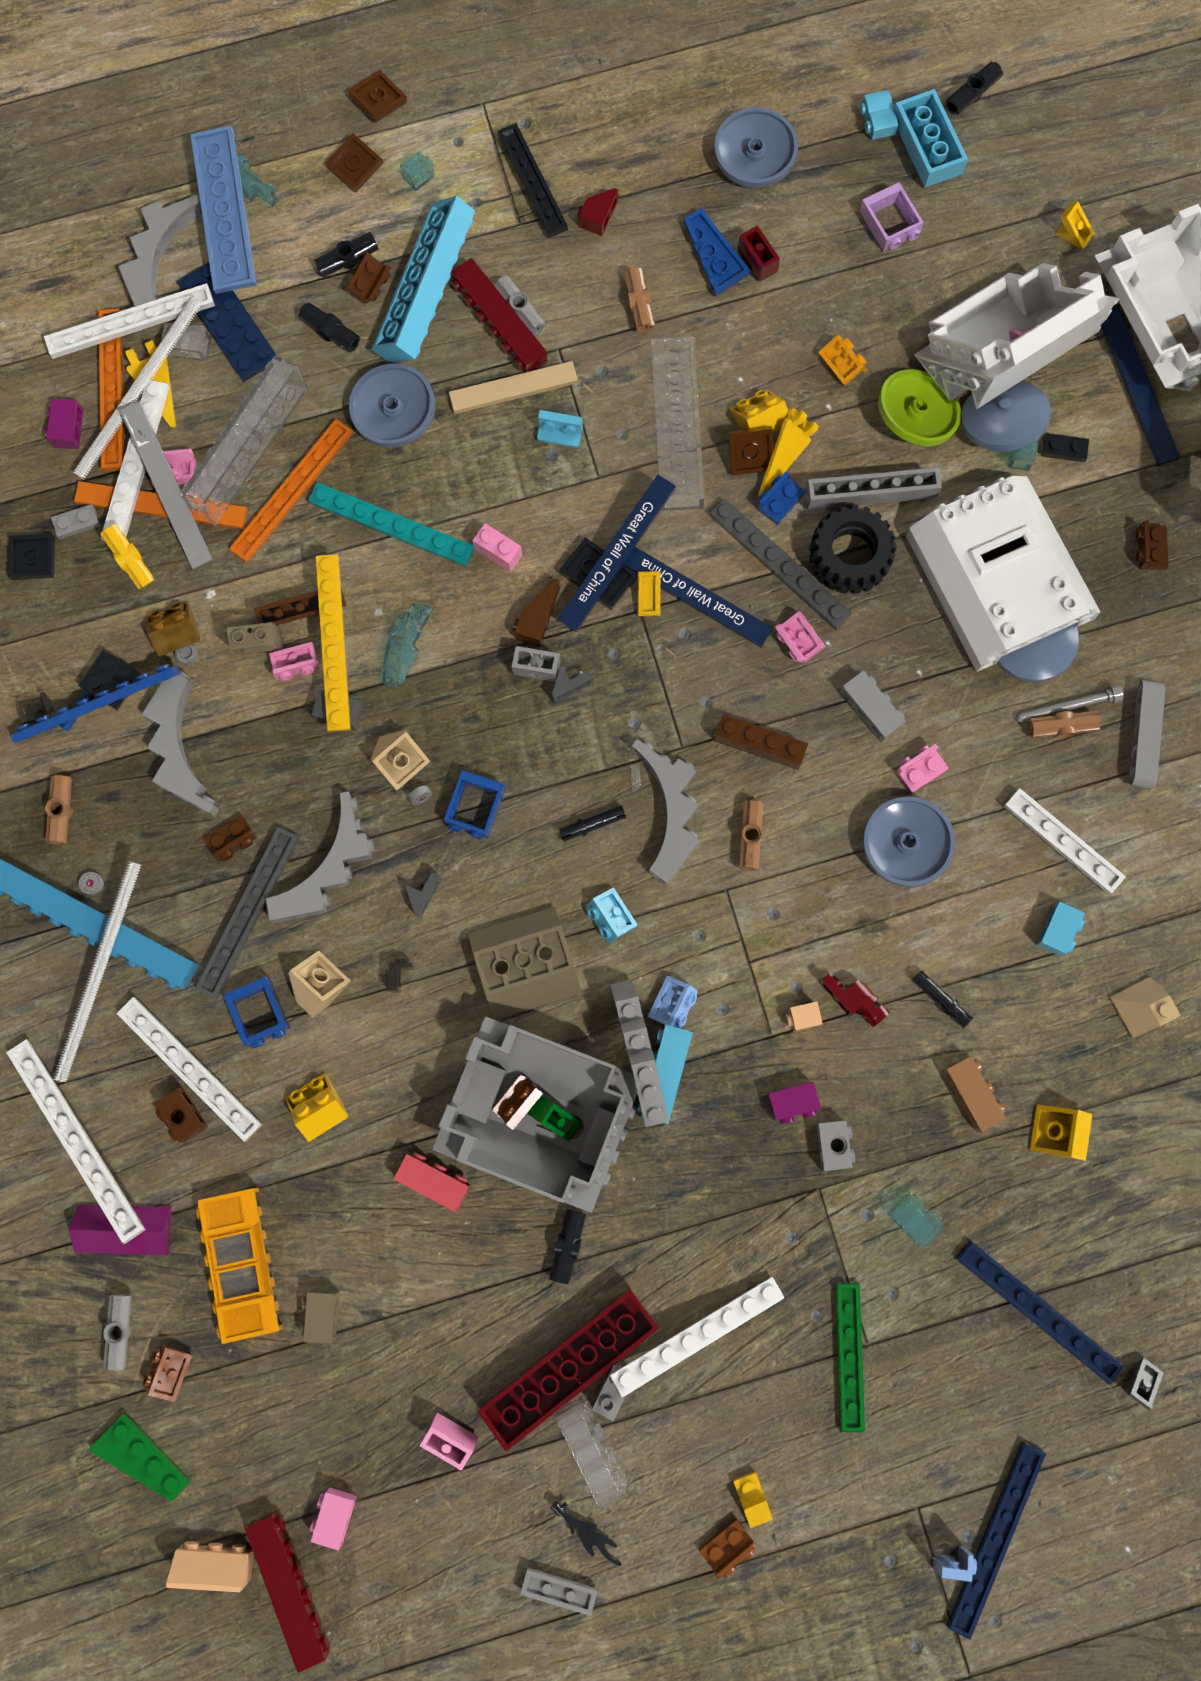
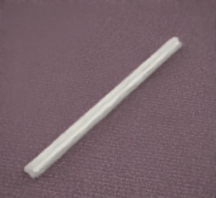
[73,296,203,480]
[53,861,142,1082]

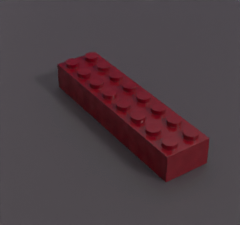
[477,1287,660,1452]

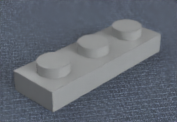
[520,1568,598,1616]

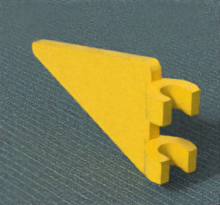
[125,340,176,428]
[758,408,819,496]

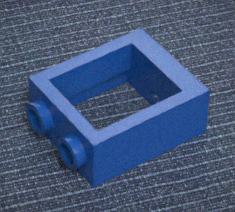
[444,770,506,840]
[223,976,291,1049]

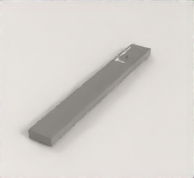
[119,401,214,570]

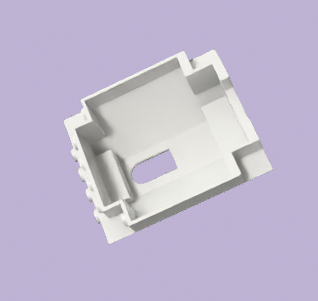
[1094,204,1201,391]
[914,263,1120,409]

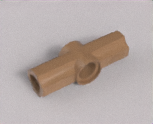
[624,266,654,334]
[1028,711,1101,738]
[45,775,72,845]
[739,801,764,871]

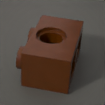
[154,1088,208,1143]

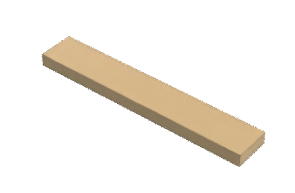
[449,361,578,414]

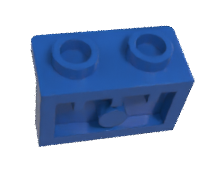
[758,471,806,526]

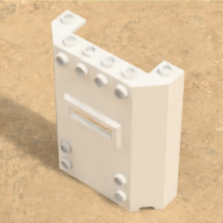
[906,476,1100,672]

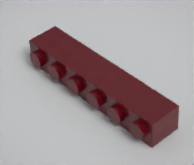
[451,257,548,373]
[245,1511,330,1673]

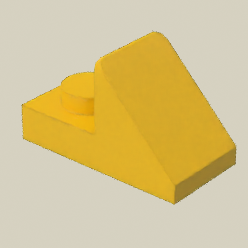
[1056,201,1095,249]
[733,1471,773,1528]

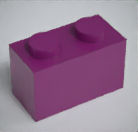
[45,399,84,449]
[767,1082,821,1124]

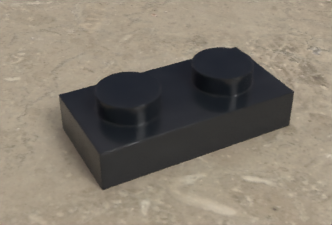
[1042,433,1089,462]

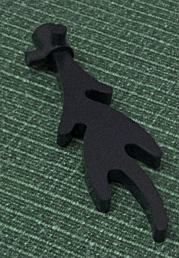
[550,1501,621,1566]

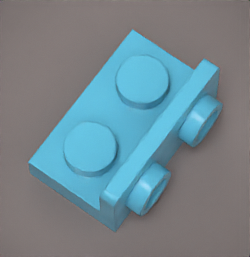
[537,410,583,448]
[585,887,638,944]

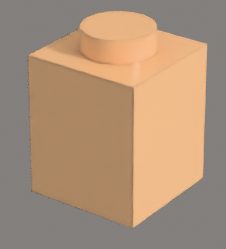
[786,1002,823,1032]

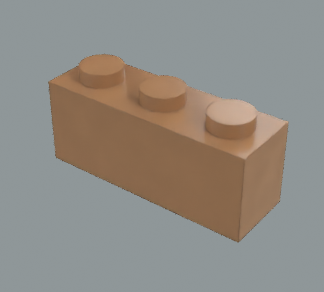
[943,1056,1006,1132]

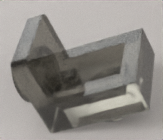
[16,692,53,725]
[385,959,414,993]

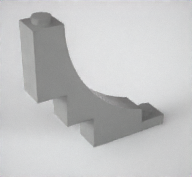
[142,671,219,817]

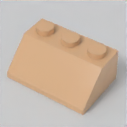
[166,1541,253,1592]

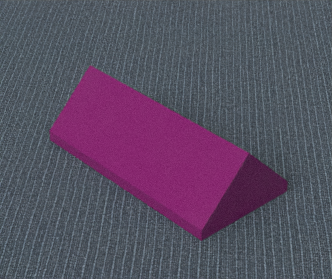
[69,1205,172,1255]

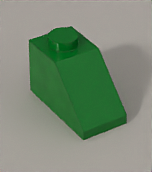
[526,1095,581,1141]

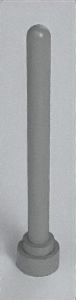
[1016,684,1123,722]

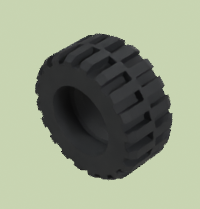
[809,505,896,594]

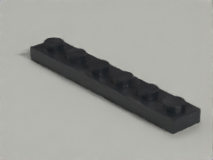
[498,123,568,238]

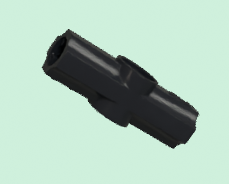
[945,62,1003,115]
[314,232,379,278]
[298,302,361,353]
[549,1209,586,1285]

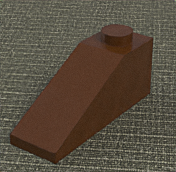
[512,579,561,647]

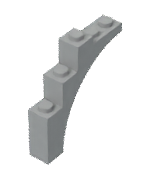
[119,194,202,306]
[632,739,700,887]
[266,791,375,924]
[610,979,669,1127]

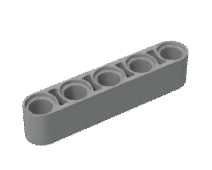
[1129,680,1165,789]

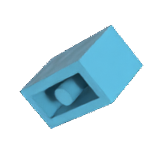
[1036,901,1085,957]

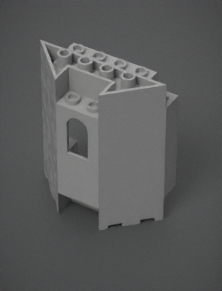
[432,1016,637,1213]

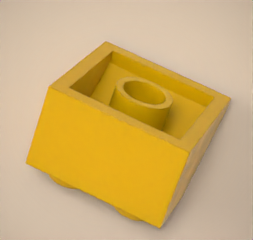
[1030,1104,1093,1161]

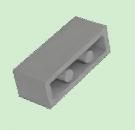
[840,670,906,743]

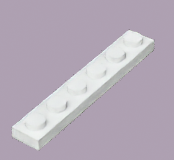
[1004,788,1126,895]

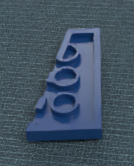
[684,208,750,297]

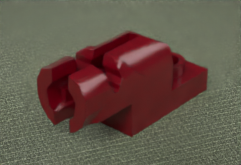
[819,974,890,1027]

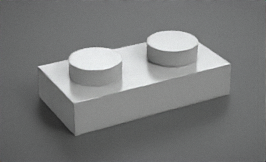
[51,504,101,540]

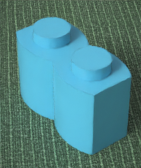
[859,90,898,140]

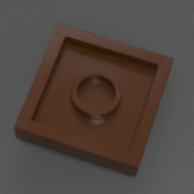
[348,70,407,123]
[325,133,384,193]
[728,426,774,476]

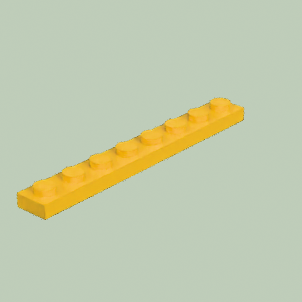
[316,554,351,732]

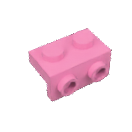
[151,449,197,487]
[775,611,826,663]
[269,642,319,681]

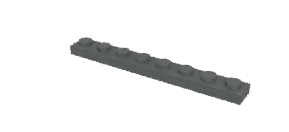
[709,498,852,631]
[195,827,299,1000]

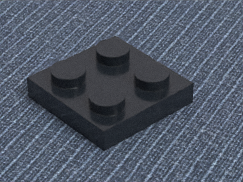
[8,534,55,580]
[78,650,142,711]

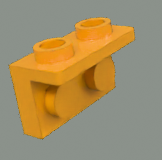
[818,335,868,386]

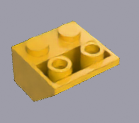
[730,389,789,433]
[285,1073,349,1142]

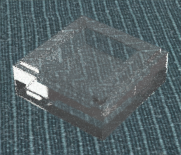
[630,765,641,792]

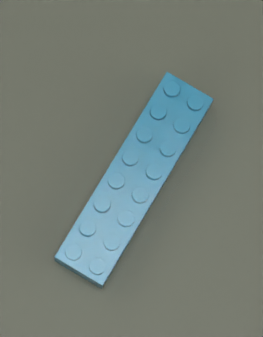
[372,196,475,364]

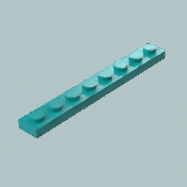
[308,482,475,567]

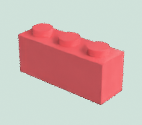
[394,1152,471,1212]

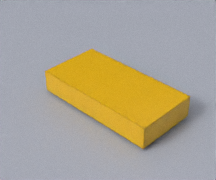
[638,571,661,617]

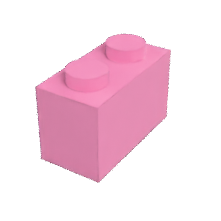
[473,523,523,573]
[420,1413,478,1471]
[309,1488,357,1551]

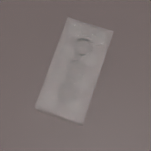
[555,1397,628,1509]

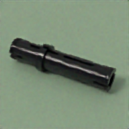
[559,805,626,842]
[912,970,973,1028]

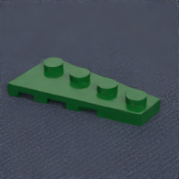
[89,1412,191,1502]

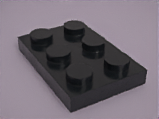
[559,537,638,611]

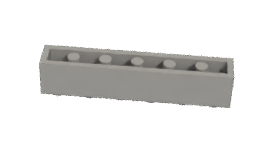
[805,467,942,510]

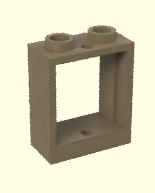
[227,622,284,655]

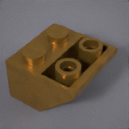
[146,601,200,656]

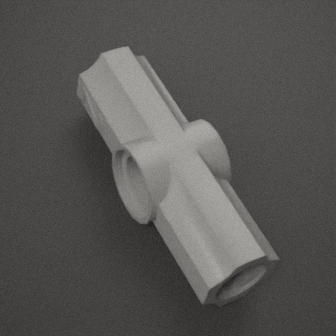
[494,276,546,336]
[103,1294,132,1371]

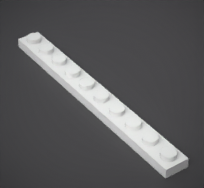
[6,1039,146,1244]

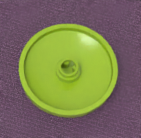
[878,369,961,446]

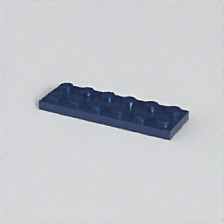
[177,262,279,382]

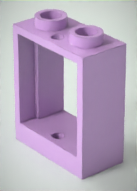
[859,182,924,252]

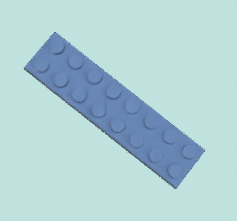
[190,125,257,294]

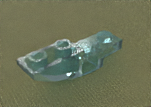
[237,153,278,207]
[382,603,433,687]

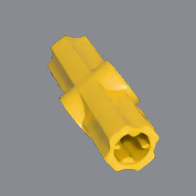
[100,523,155,590]

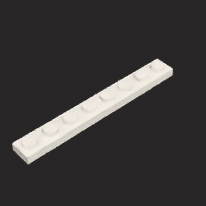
[44,283,215,359]
[101,380,170,541]
[117,997,262,1142]
[609,1277,784,1398]

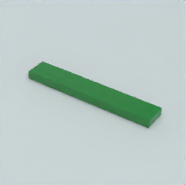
[835,1283,865,1432]

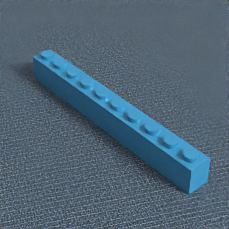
[0,859,199,990]

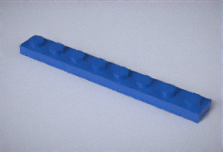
[10,664,181,743]

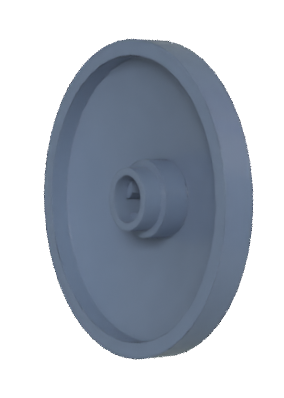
[714,107,798,188]
[349,363,435,447]
[962,381,1051,451]
[997,624,1079,683]
[863,797,955,887]

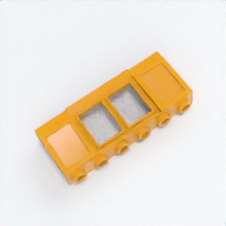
[196,1188,284,1344]

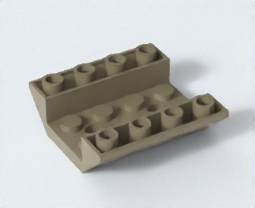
[468,906,582,1020]

